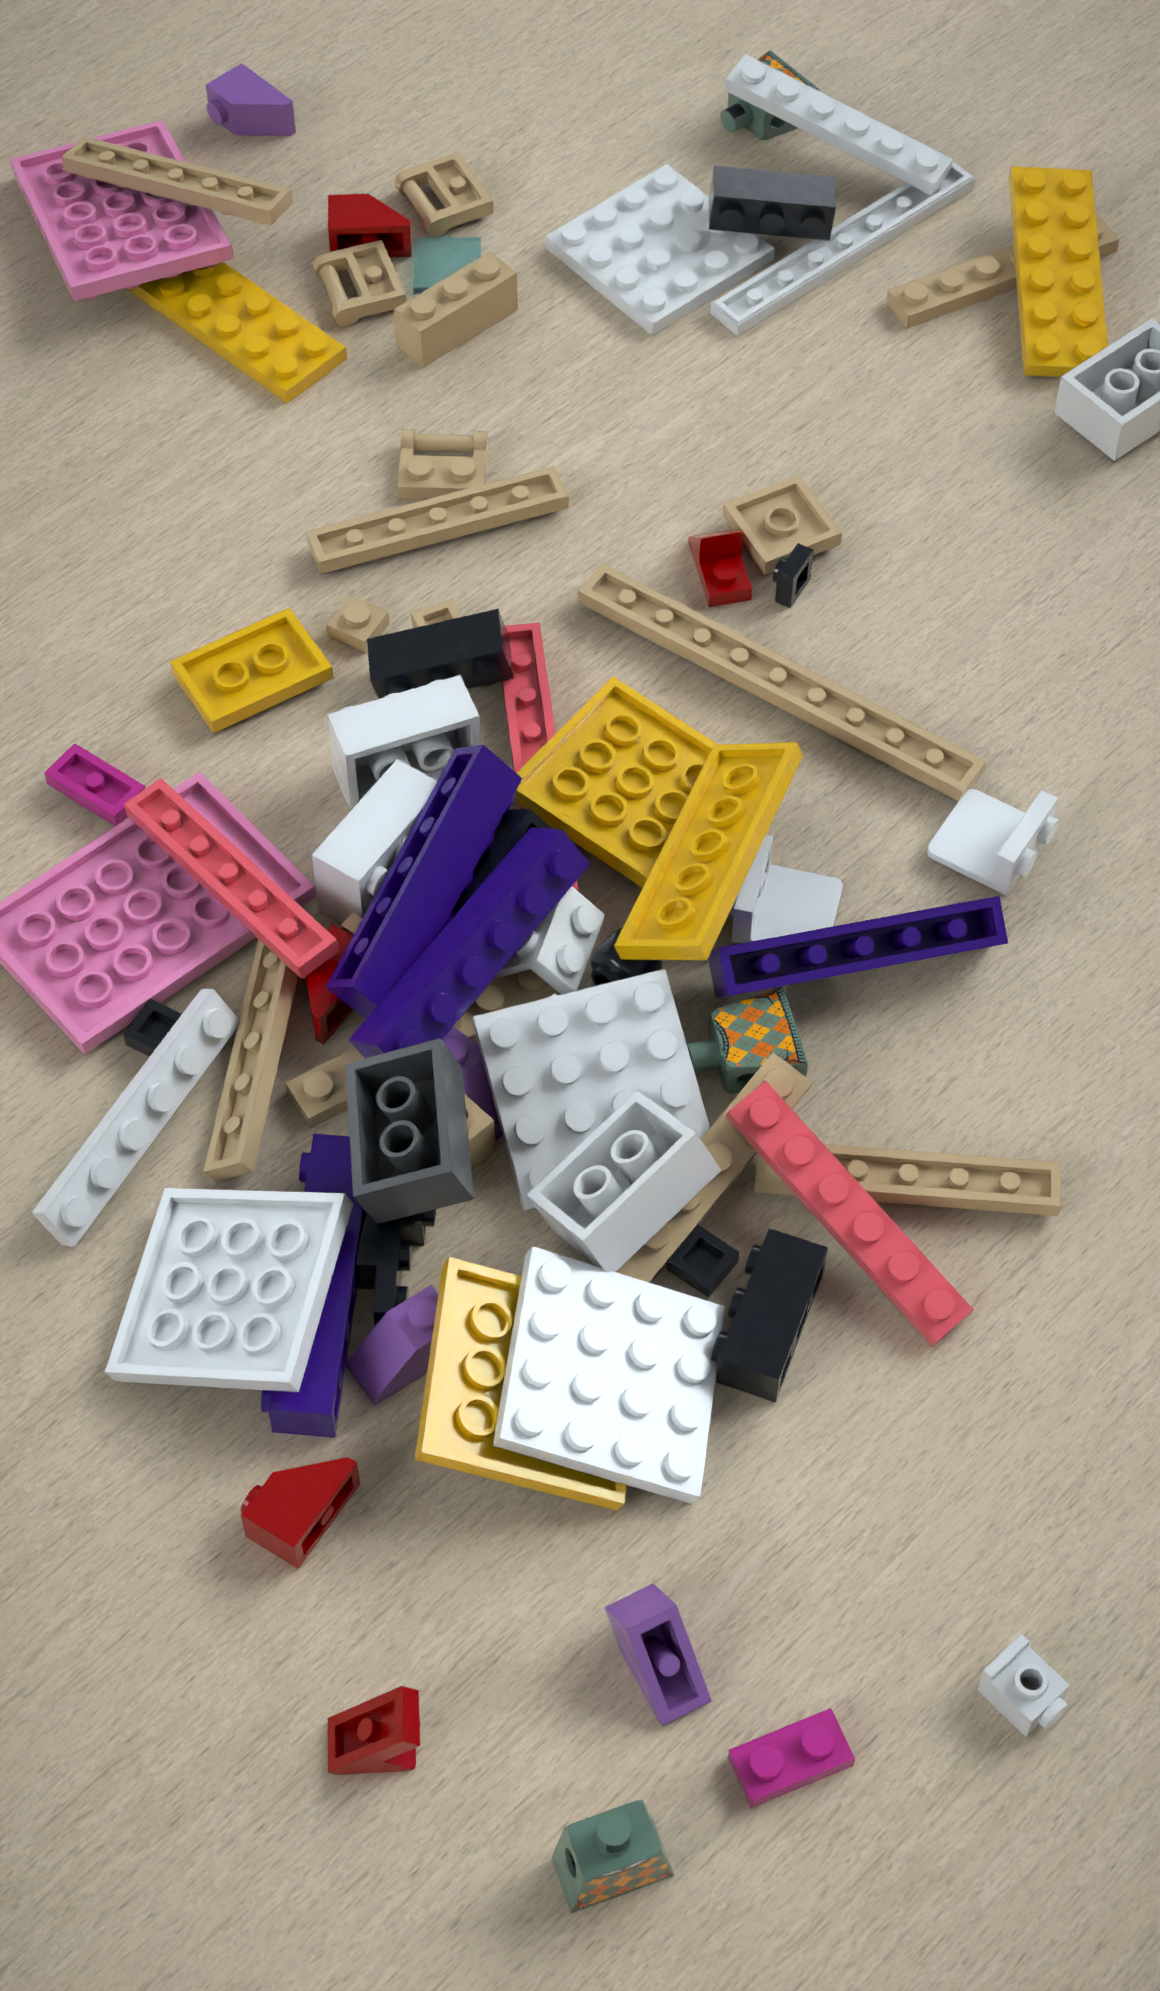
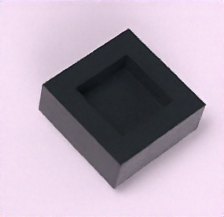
[772,543,813,608]
[123,999,182,1057]
[667,1225,740,1298]

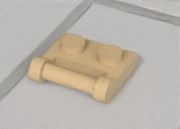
[394,152,493,239]
[312,240,406,327]
[397,429,488,499]

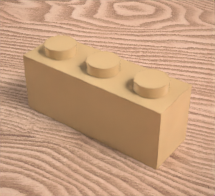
[394,251,518,368]

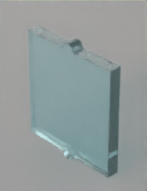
[413,235,481,294]

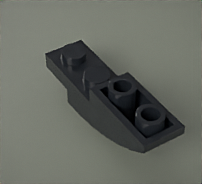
[356,1209,436,1327]

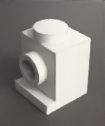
[977,1634,1070,1737]

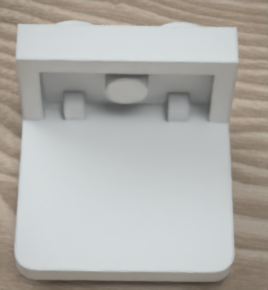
[927,789,1060,896]
[728,835,843,943]
[495,886,605,994]

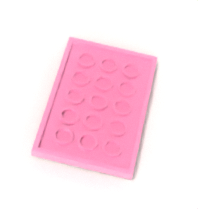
[10,120,234,302]
[0,772,316,1055]

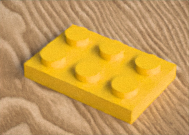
[170,608,333,734]

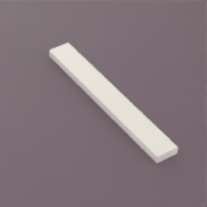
[710,162,975,336]

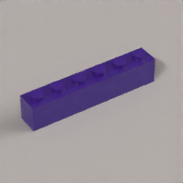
[325,745,522,1019]
[348,827,590,1058]
[708,896,1008,998]
[261,1133,367,1438]

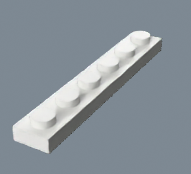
[724,54,953,196]
[32,989,239,1247]

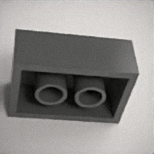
[345,1038,474,1224]

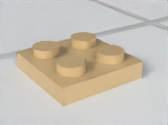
[723,475,842,574]

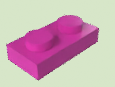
[44,743,145,826]
[728,1708,855,1808]

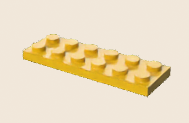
[1009,166,1108,377]
[128,262,347,403]
[614,742,803,960]

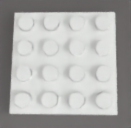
[545,164,775,336]
[472,969,710,1212]
[105,1188,353,1392]
[493,1246,725,1504]

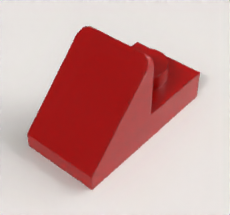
[688,529,752,607]
[328,1686,420,1775]

